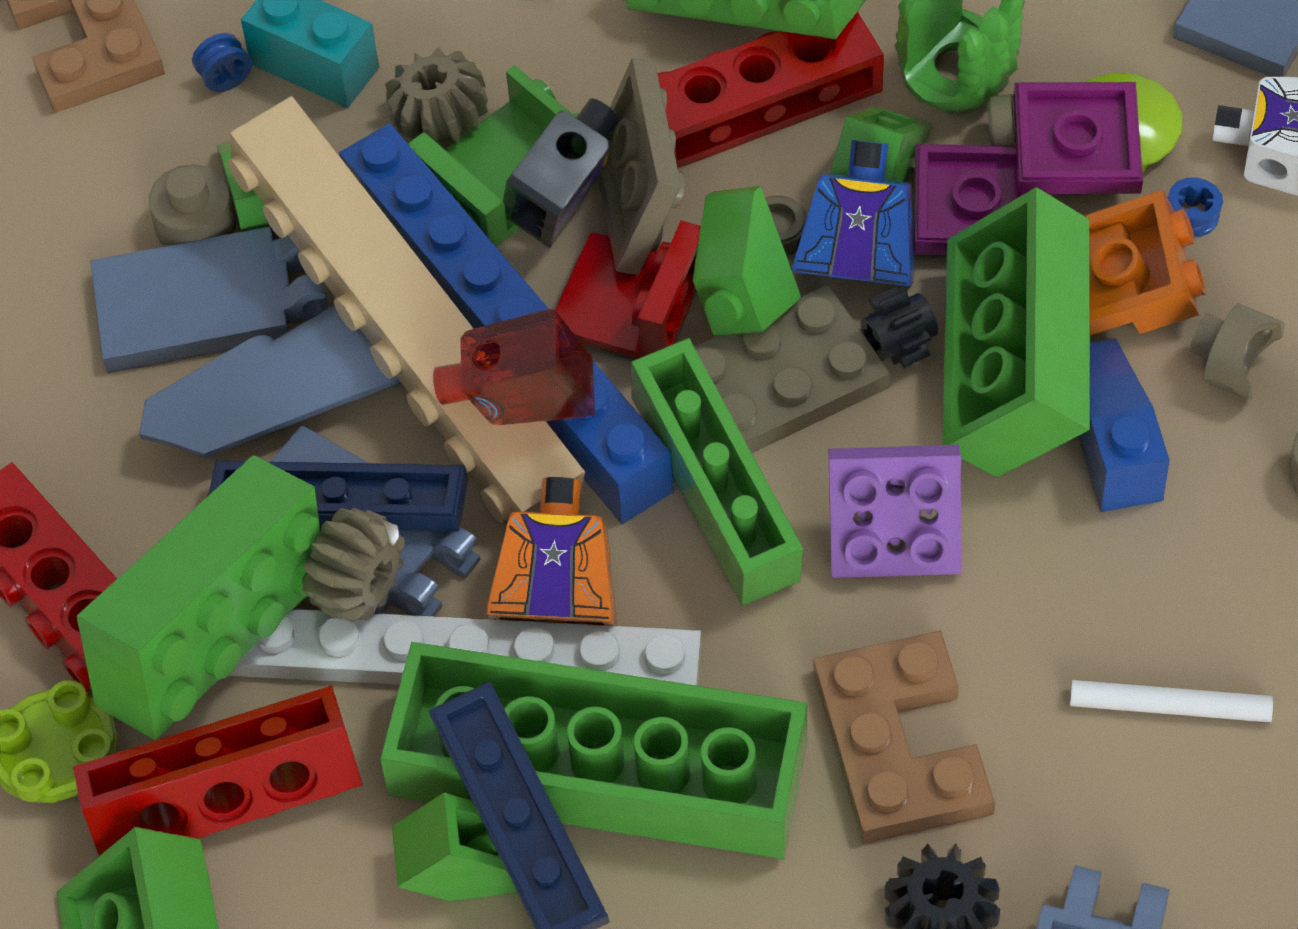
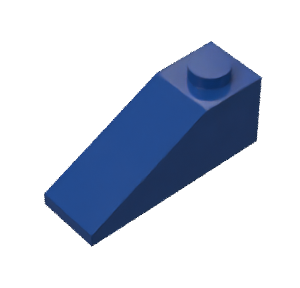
[1078,338,1170,512]

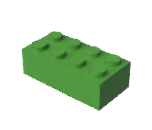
[942,187,1090,478]
[77,455,320,741]

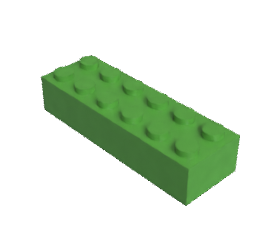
[380,641,808,859]

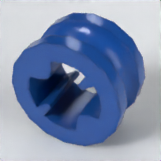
[192,33,252,92]
[1168,177,1223,237]

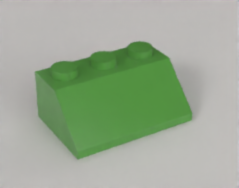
[56,827,219,929]

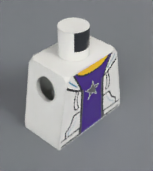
[1212,77,1298,196]

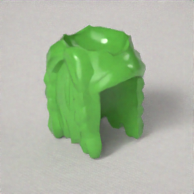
[894,0,1025,115]

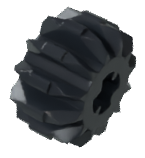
[884,843,1000,929]

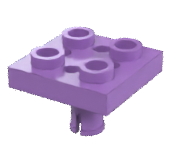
[828,444,962,578]

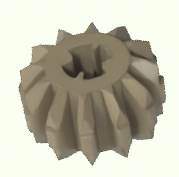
[385,47,488,144]
[303,508,405,622]

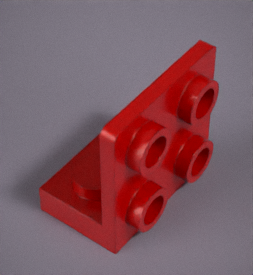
[554,220,701,359]

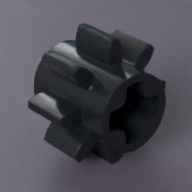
[861,287,939,368]

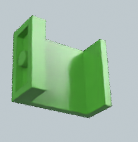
[408,65,579,247]

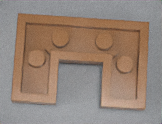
[6,0,165,113]
[813,630,995,844]

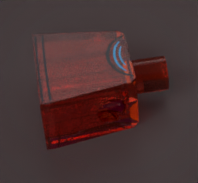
[433,308,595,425]

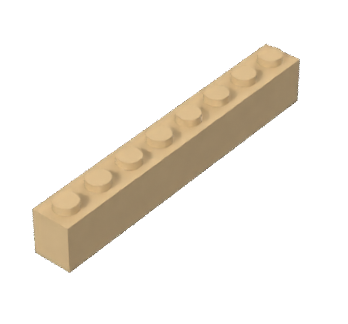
[227,96,585,523]

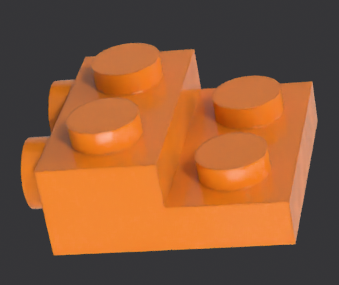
[1084,189,1207,336]

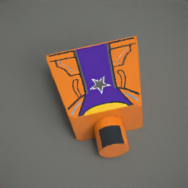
[487,477,617,626]

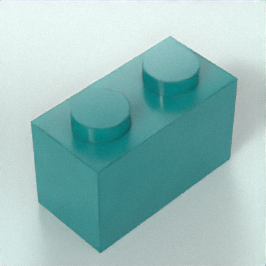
[241,0,379,108]

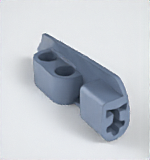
[140,305,401,458]

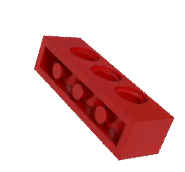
[657,12,884,168]
[0,462,117,692]
[73,685,363,856]

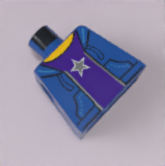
[792,140,915,287]

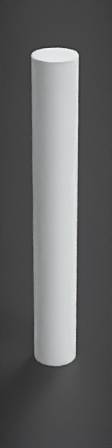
[1070,680,1273,723]

